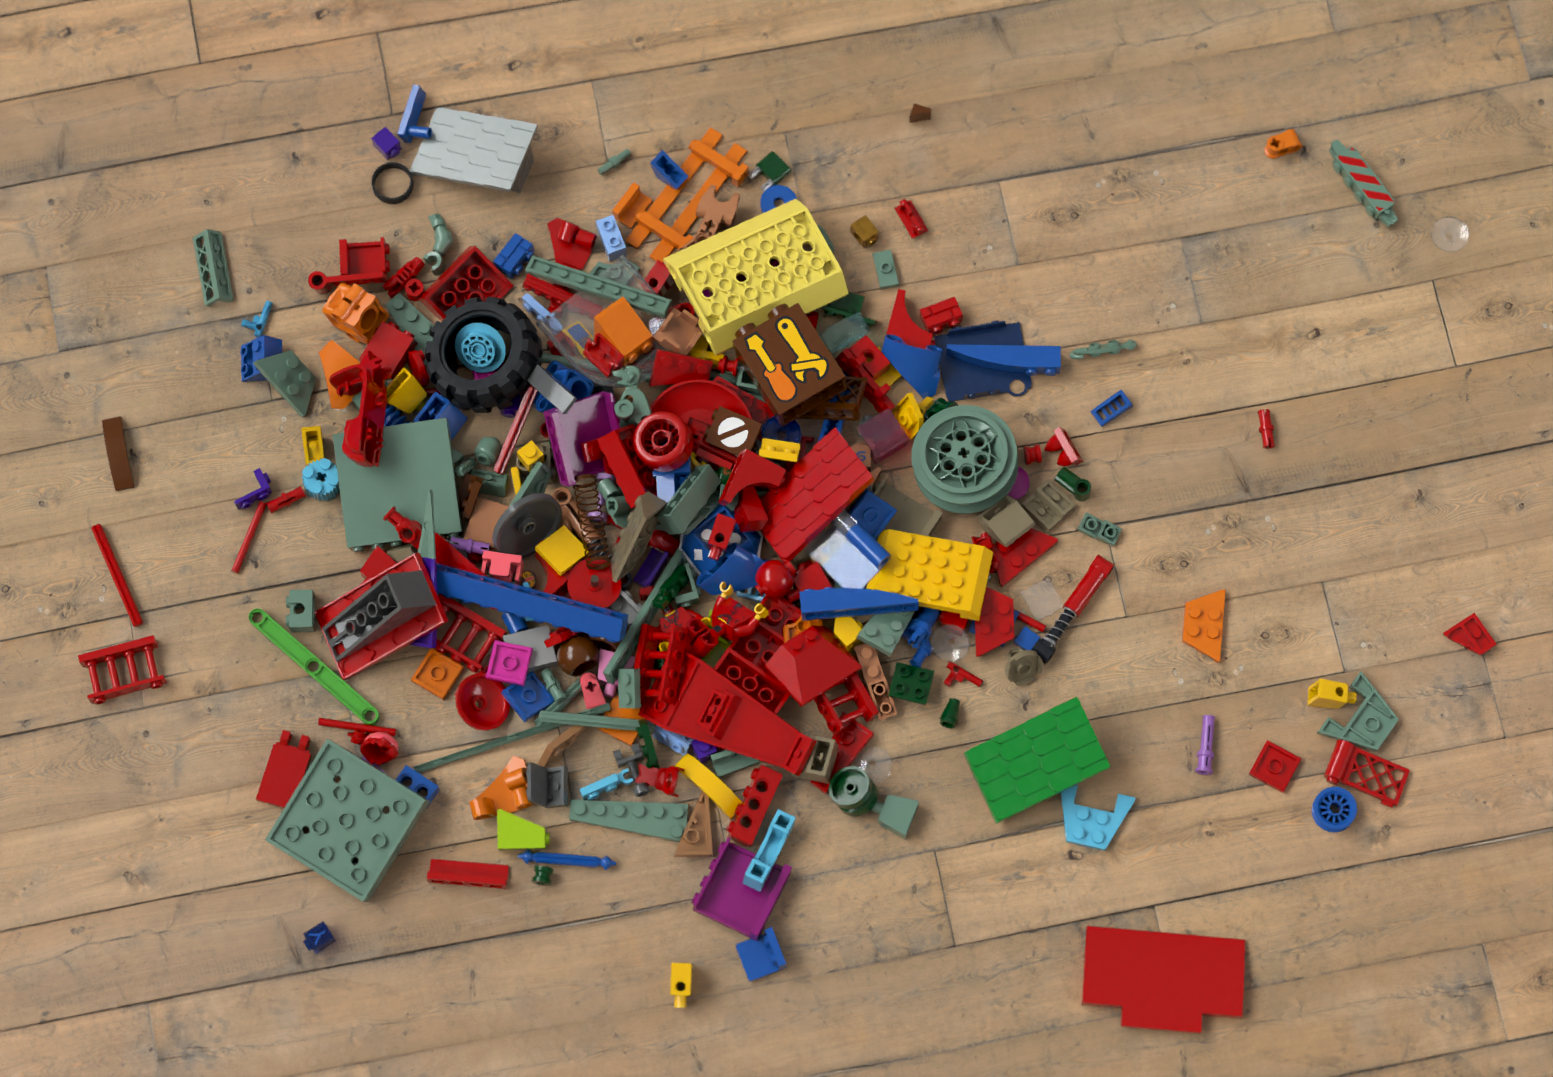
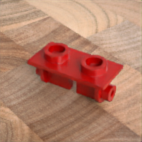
[894,199,928,239]
[971,532,1000,573]

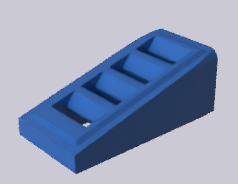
[1091,389,1133,427]

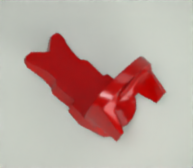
[647,530,680,558]
[635,764,685,797]

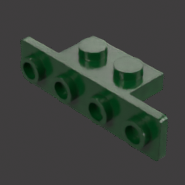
[816,292,878,327]

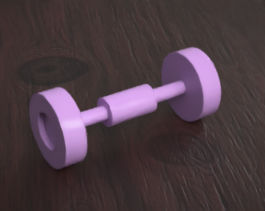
[588,473,615,522]

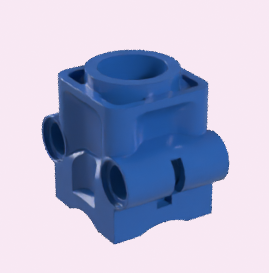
[532,360,594,414]

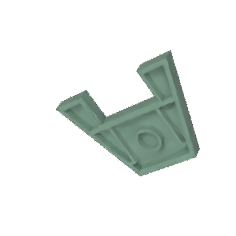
[1317,671,1399,752]

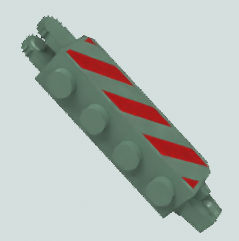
[1329,140,1398,228]

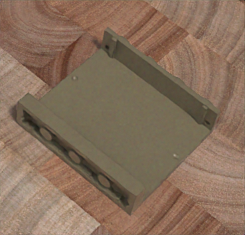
[873,477,943,541]

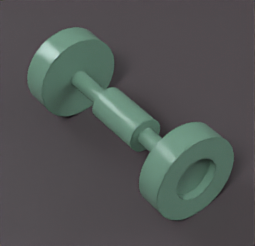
[614,399,636,428]

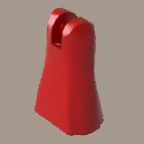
[684,618,719,660]

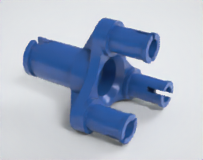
[901,607,943,667]

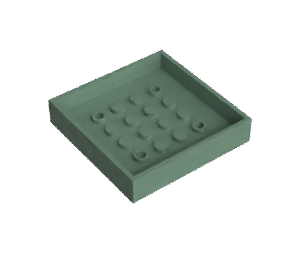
[265,739,430,902]

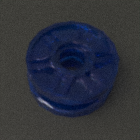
[761,416,802,445]

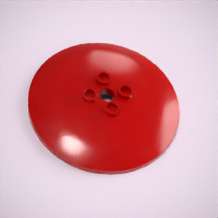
[650,379,755,491]

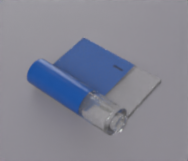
[805,509,891,589]

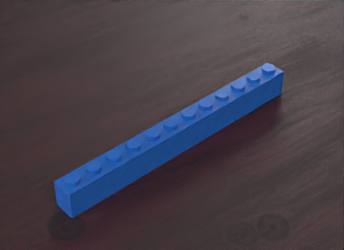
[436,563,629,642]

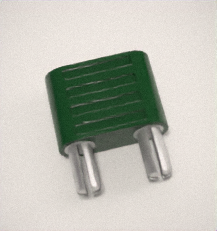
[748,151,792,192]

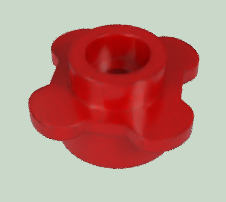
[348,729,369,745]

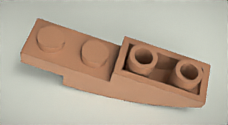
[854,643,897,720]

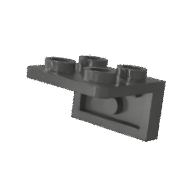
[526,763,568,808]

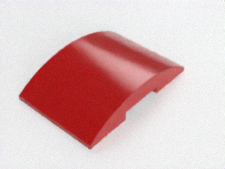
[714,595,834,714]

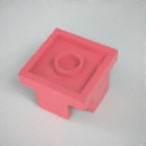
[481,550,524,585]

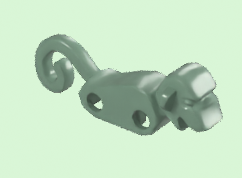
[612,365,652,424]

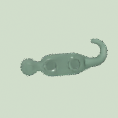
[1069,339,1137,359]

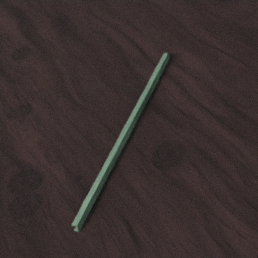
[413,703,611,773]

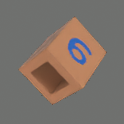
[851,443,871,472]

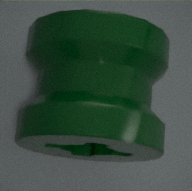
[531,866,554,886]

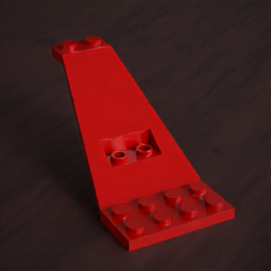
[638,651,817,776]

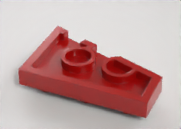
[649,349,713,387]

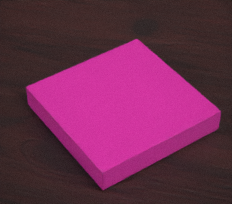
[486,640,533,686]

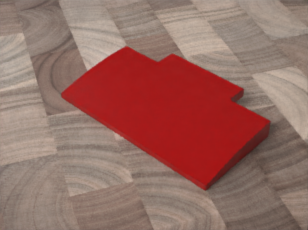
[1081,926,1245,1034]

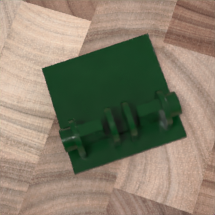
[888,662,934,705]

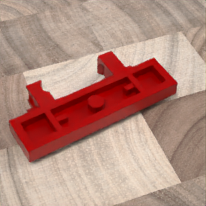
[835,348,895,417]

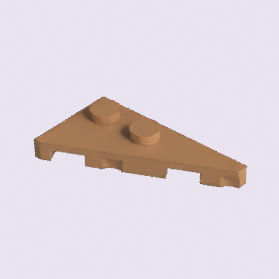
[538,714,599,767]
[674,791,713,857]

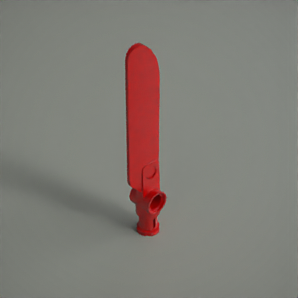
[383,506,497,610]

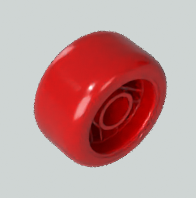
[633,411,694,472]

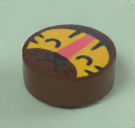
[520,570,538,589]

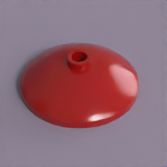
[455,673,510,731]

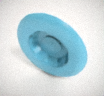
[455,323,506,373]

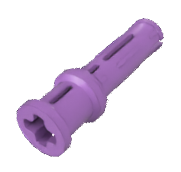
[1195,715,1215,775]

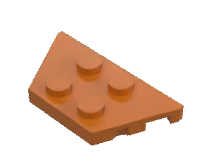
[1182,589,1225,663]

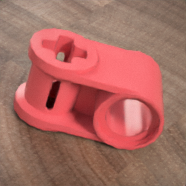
[580,672,606,709]

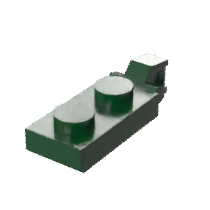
[652,566,689,610]
[636,719,660,769]

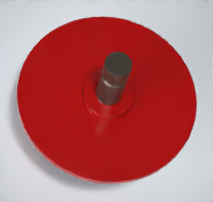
[567,558,621,608]

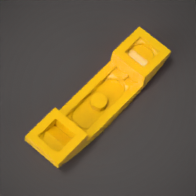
[675,753,742,819]

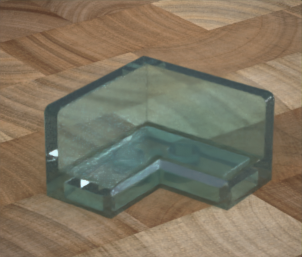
[822,312,870,354]

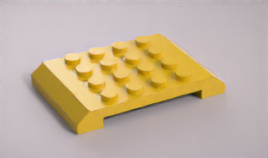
[866,529,993,621]

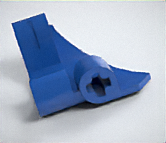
[881,334,943,399]
[696,542,765,595]

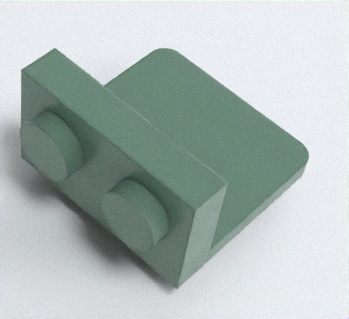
[618,668,643,708]

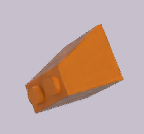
[594,296,653,366]

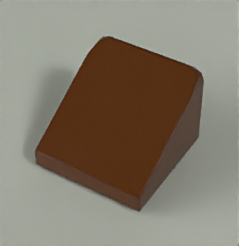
[909,104,932,123]

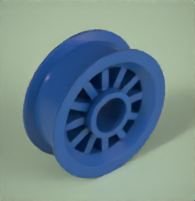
[1312,787,1357,832]

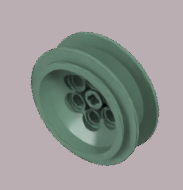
[911,405,1019,514]

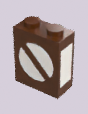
[704,406,763,456]

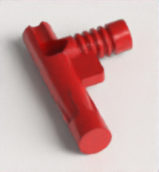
[943,661,983,687]

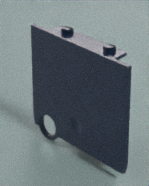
[934,320,1031,402]

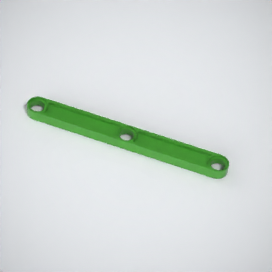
[248,608,380,725]

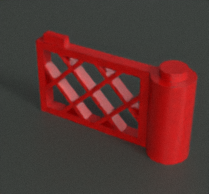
[308,271,388,294]
[1324,740,1410,808]

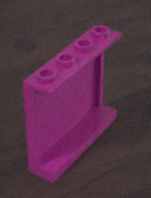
[543,391,620,487]
[691,837,792,941]

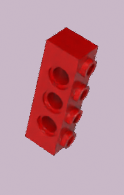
[726,765,783,848]

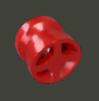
[405,279,425,302]
[1023,444,1042,465]

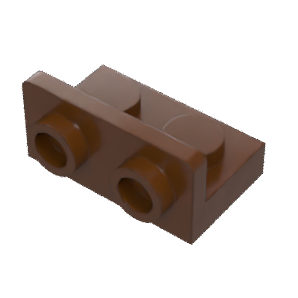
[459,473,484,519]

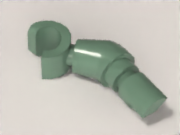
[423,214,453,276]

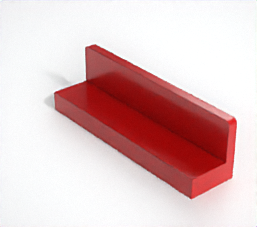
[426,859,509,889]

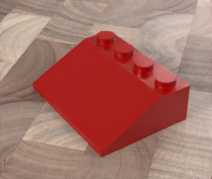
[418,245,514,321]

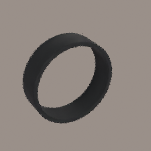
[371,162,413,204]

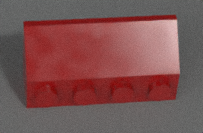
[597,424,657,508]

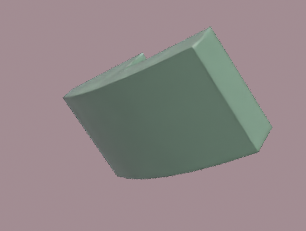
[1077,512,1122,546]

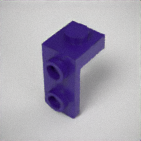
[234,468,272,510]

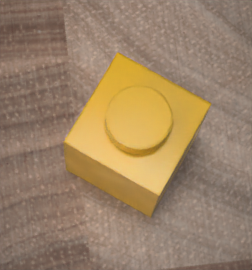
[517,440,545,472]

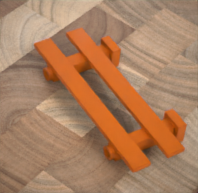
[625,127,749,263]

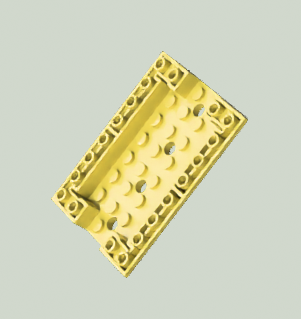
[663,199,849,356]

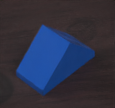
[650,150,688,190]

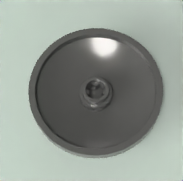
[493,493,562,558]

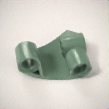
[597,478,636,528]

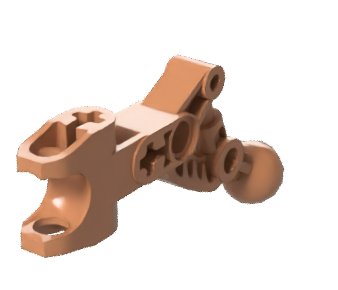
[678,184,740,297]

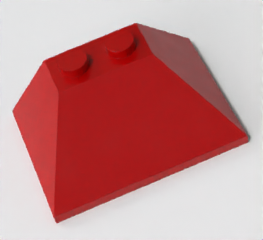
[765,625,862,707]

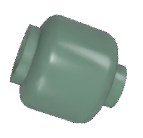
[474,437,502,465]

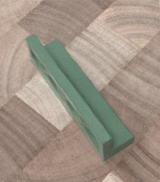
[193,229,234,307]
[711,750,762,778]

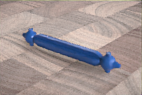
[518,850,616,870]

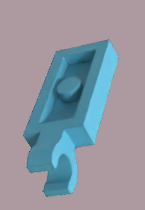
[580,769,634,800]

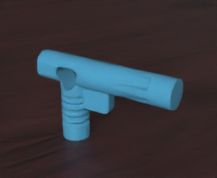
[241,301,273,338]

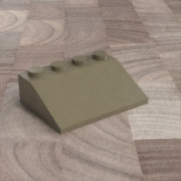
[611,491,667,582]

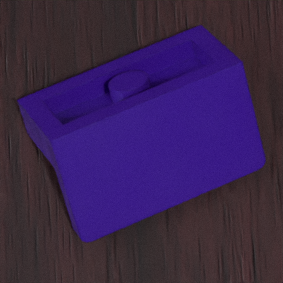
[633,548,669,587]

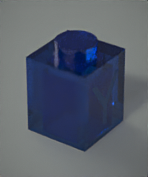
[303,921,336,954]

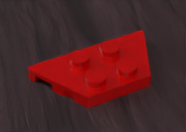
[991,528,1058,588]
[975,587,1014,657]

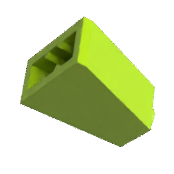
[497,809,550,850]

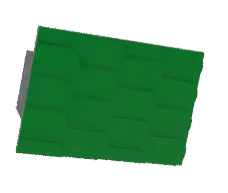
[964,697,1111,824]

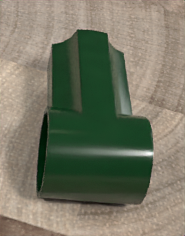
[1054,466,1091,502]

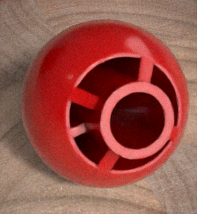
[755,560,797,598]

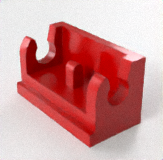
[583,332,624,378]

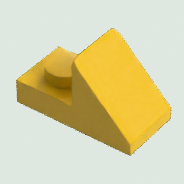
[301,426,325,464]

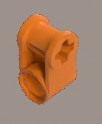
[1264,129,1302,159]

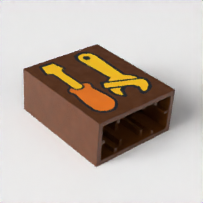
[732,303,847,427]

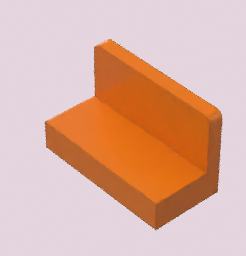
[612,182,652,229]

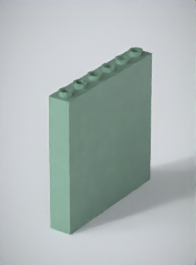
[332,418,464,552]

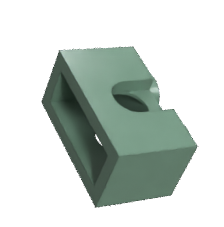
[286,589,315,632]

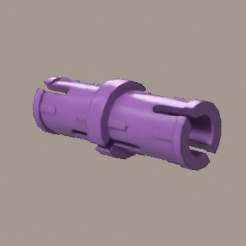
[450,537,490,554]

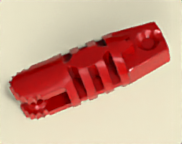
[382,257,425,298]

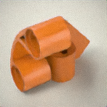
[318,340,360,410]
[469,756,533,820]

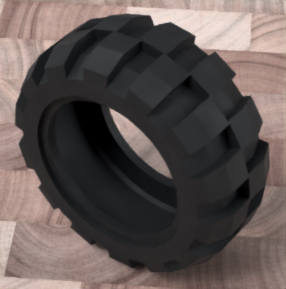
[425,297,543,413]

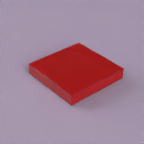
[1248,740,1302,793]

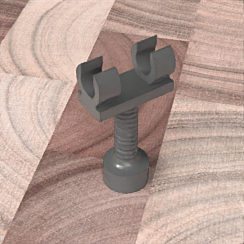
[613,743,650,797]

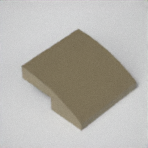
[1021,479,1076,533]

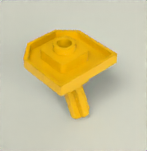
[892,392,934,439]

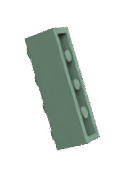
[657,464,721,534]

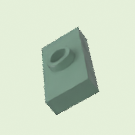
[872,250,899,290]

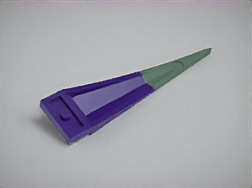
[409,490,439,648]

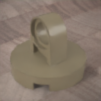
[1005,648,1043,686]

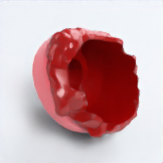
[360,732,399,766]

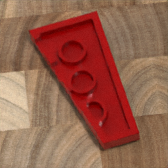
[713,376,778,441]
[810,712,874,795]

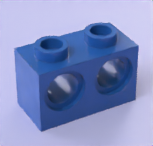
[396,765,440,809]

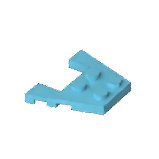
[1061,784,1135,851]

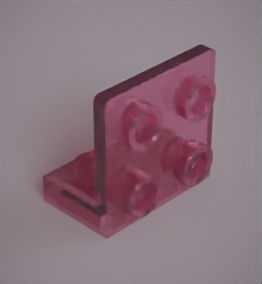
[857,409,909,464]

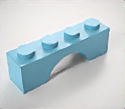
[743,809,796,892]

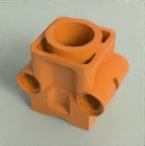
[322,282,390,345]

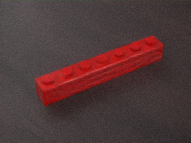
[522,274,603,320]

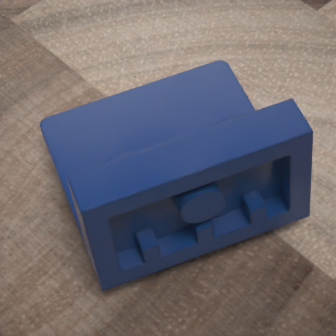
[736,927,786,982]

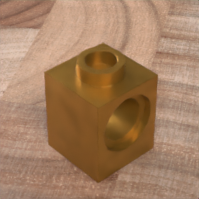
[850,215,879,249]

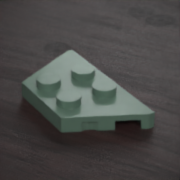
[253,350,316,417]

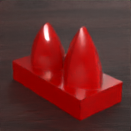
[1044,427,1083,466]

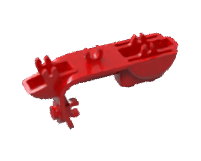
[329,350,392,467]

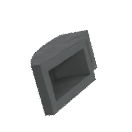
[527,365,577,414]

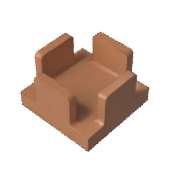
[653,307,702,355]

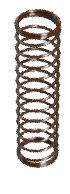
[573,474,611,570]

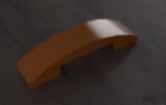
[102,416,135,491]

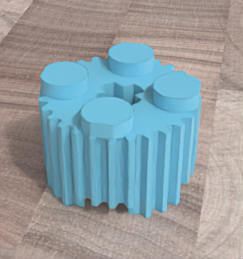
[302,458,340,502]

